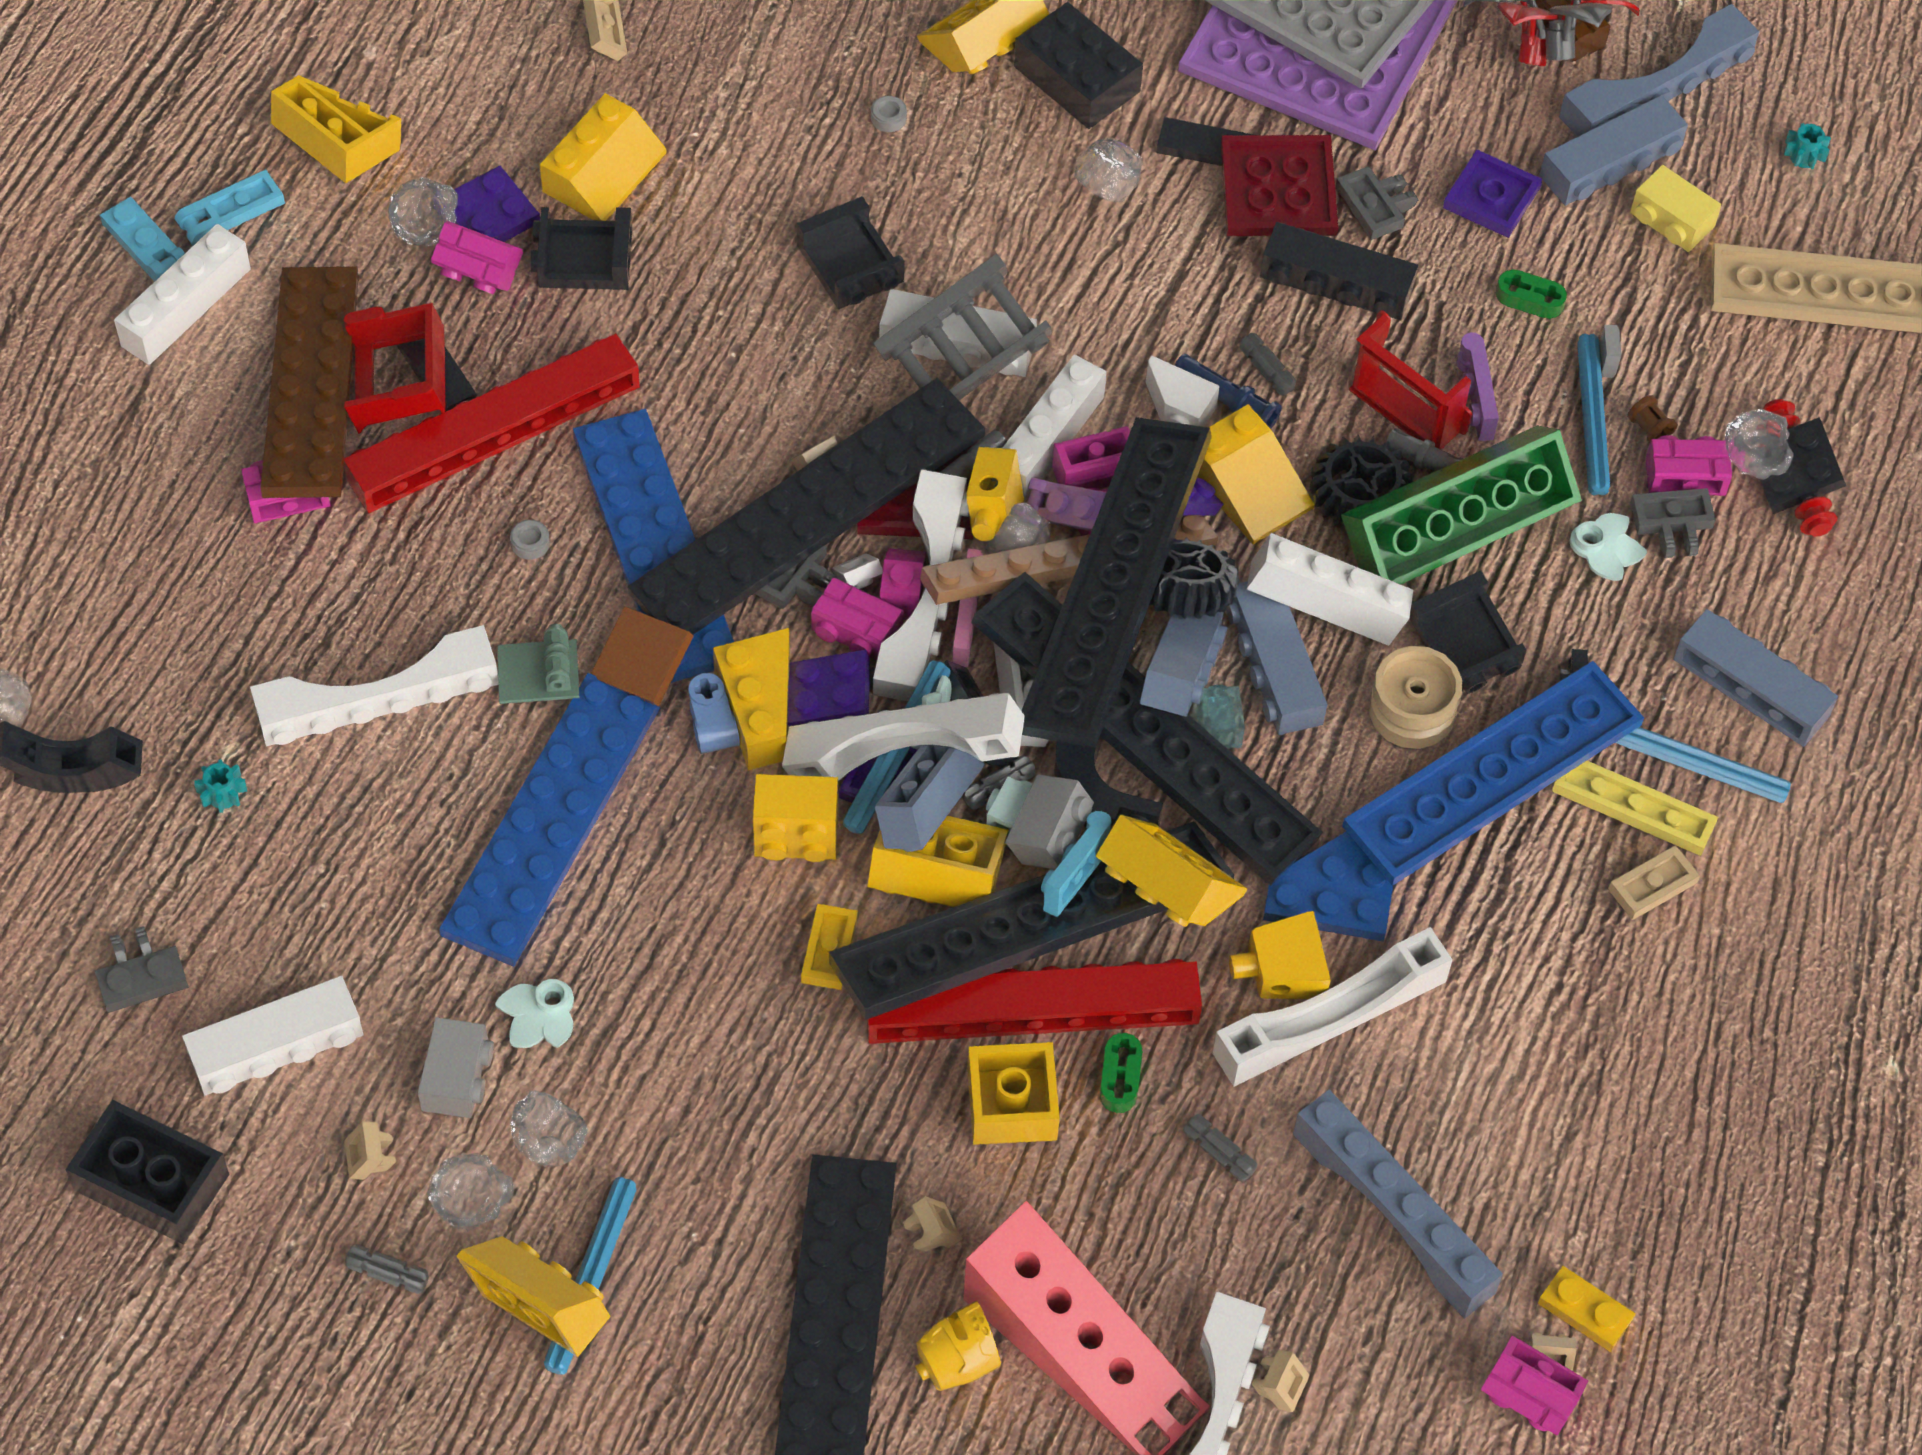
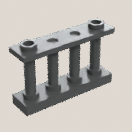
[873,253,1052,400]

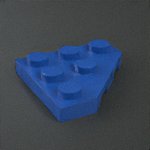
[1263,832,1393,942]

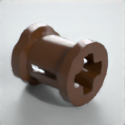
[1627,395,1678,444]

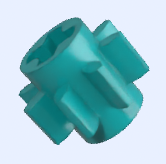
[1784,123,1831,169]
[194,759,247,813]

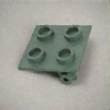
[497,624,580,704]

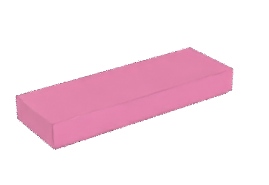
[952,548,983,667]

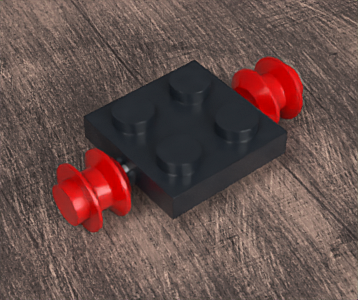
[1747,399,1846,537]

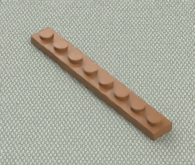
[920,515,1218,605]

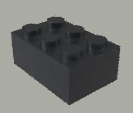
[1014,2,1143,129]
[65,1099,230,1245]

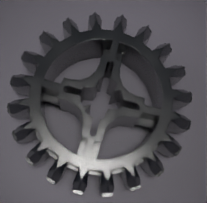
[1309,434,1414,527]
[1149,537,1239,619]

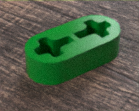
[1496,269,1567,319]
[1100,1033,1143,1113]

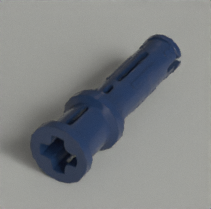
[1174,353,1282,429]

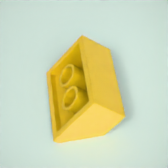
[917,0,1049,74]
[540,93,666,221]
[1095,815,1248,927]
[867,816,1009,907]
[456,1236,610,1357]

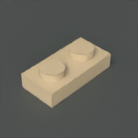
[583,0,627,61]
[1608,845,1700,920]

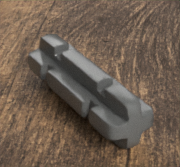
[1240,333,1296,396]
[963,755,1036,810]
[1183,1114,1258,1182]
[345,1244,429,1294]

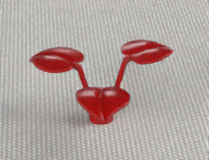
[1497,0,1640,66]

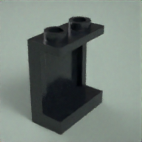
[797,196,905,310]
[531,207,633,290]
[1409,570,1527,694]

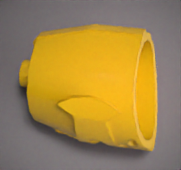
[915,1300,1001,1391]

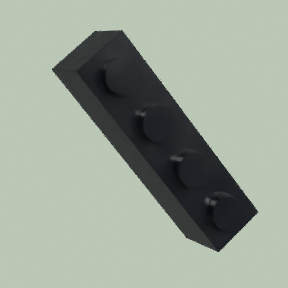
[1260,222,1419,320]

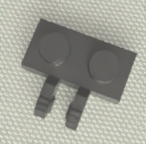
[1336,166,1419,240]
[1630,488,1716,558]
[754,546,838,610]
[95,926,189,1013]

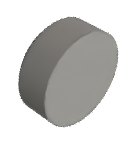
[871,96,907,132]
[510,520,550,560]

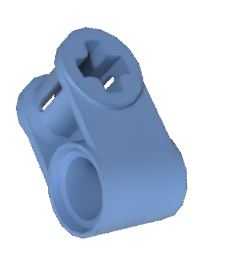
[689,673,740,754]

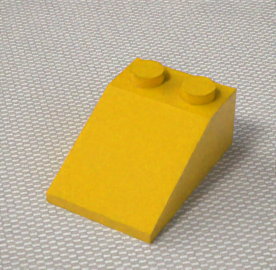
[1197,404,1315,545]

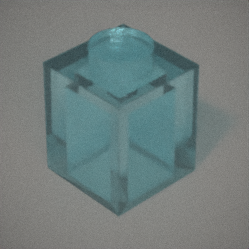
[1196,685,1245,748]

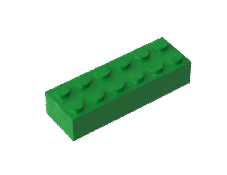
[1341,425,1582,585]

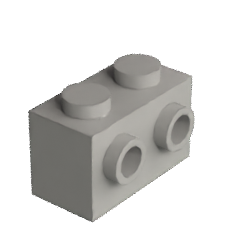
[1005,774,1094,869]
[418,1017,494,1118]

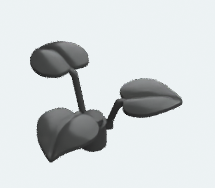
[1464,0,1612,60]

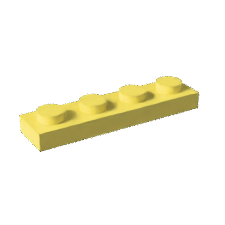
[1552,761,1718,856]

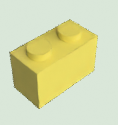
[1630,165,1722,252]

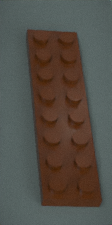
[261,266,359,498]

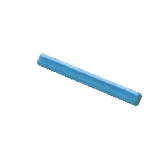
[1577,334,1610,496]
[843,660,950,834]
[1615,727,1791,803]
[544,1177,636,1375]

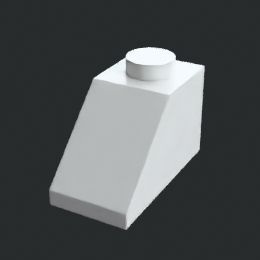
[1146,356,1219,427]

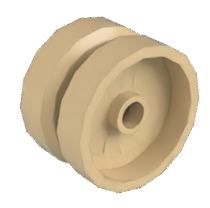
[1369,646,1462,749]

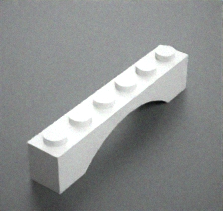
[873,469,969,701]
[250,625,499,746]
[782,693,1025,781]
[1212,927,1453,1087]
[1189,1291,1270,1455]

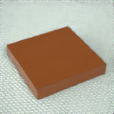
[591,606,694,707]

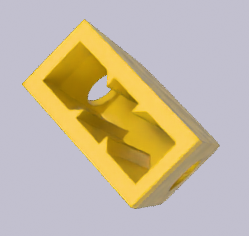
[967,447,1025,541]
[1229,911,1331,999]

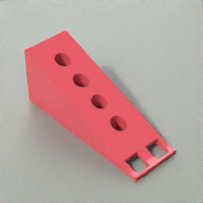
[963,1201,1210,1455]

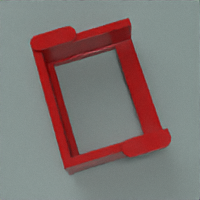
[344,303,446,434]
[1349,310,1472,449]

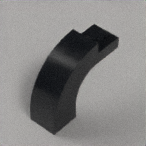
[0,721,143,793]
[1054,736,1163,831]

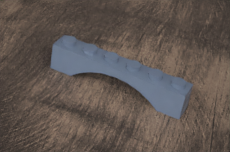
[1559,4,1759,137]
[1293,1089,1503,1319]

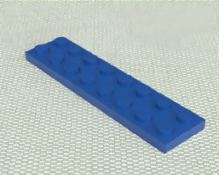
[573,409,734,683]
[1342,661,1644,886]
[439,673,660,967]

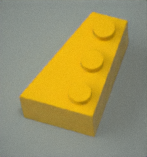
[271,75,401,183]
[713,628,790,771]

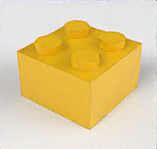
[753,774,838,862]
[967,1042,1060,1145]

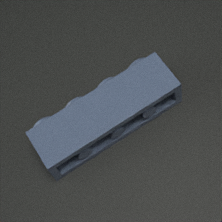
[1539,95,1688,206]
[1226,581,1327,735]
[1673,609,1838,747]
[1140,612,1228,717]
[875,744,985,852]

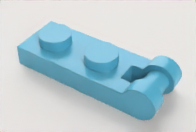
[175,169,285,246]
[100,196,185,282]
[1041,811,1111,917]

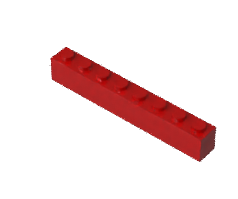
[344,333,640,514]
[867,959,1202,1044]

